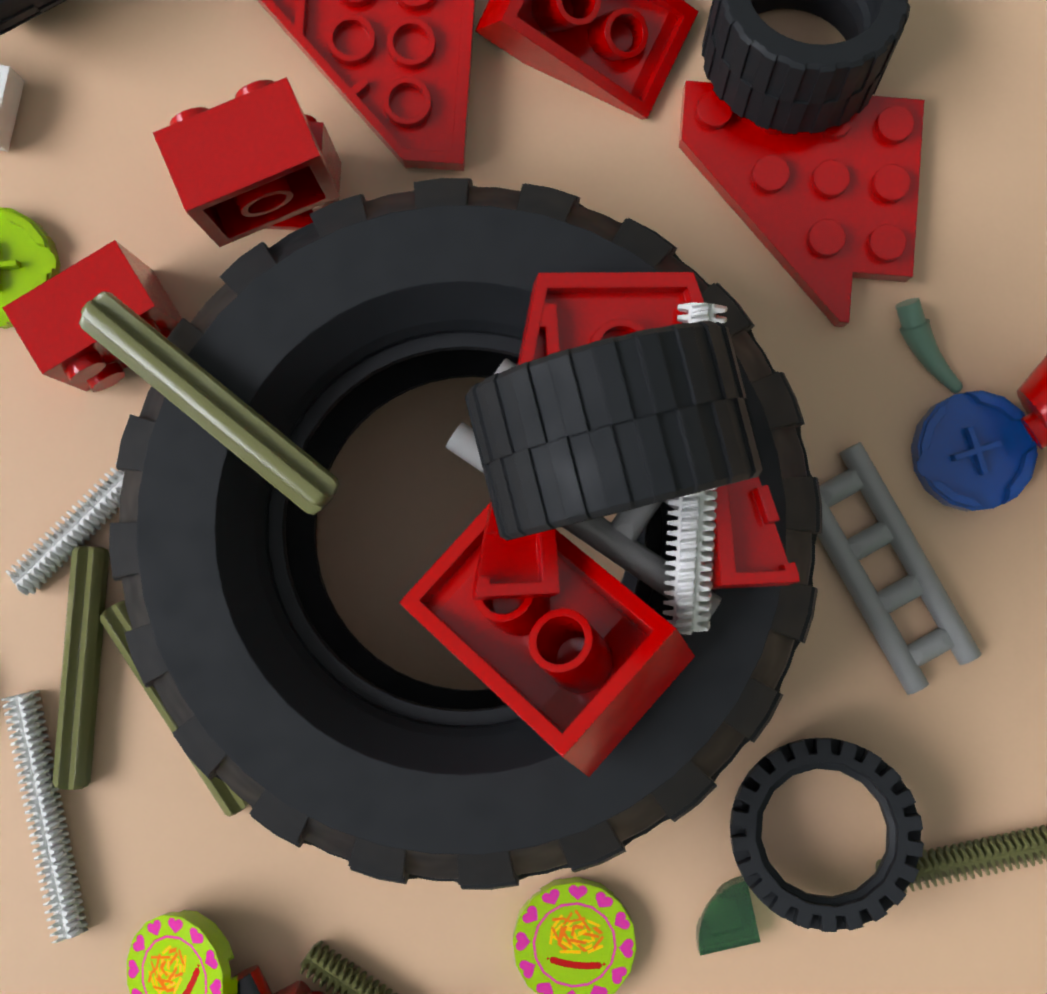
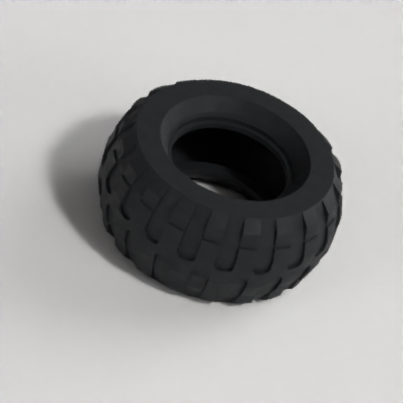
[109,178,822,890]

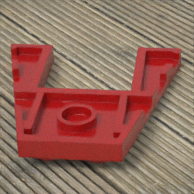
[472,272,800,600]

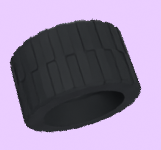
[702,0,910,134]
[465,321,765,541]

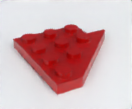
[257,0,476,171]
[679,81,925,327]

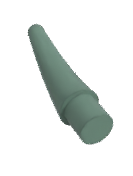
[895,298,963,393]

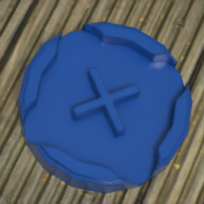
[911,390,1038,512]

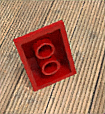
[475,0,699,120]
[399,503,695,777]

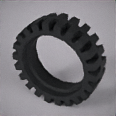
[730,738,924,932]

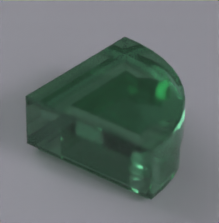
[696,876,761,956]

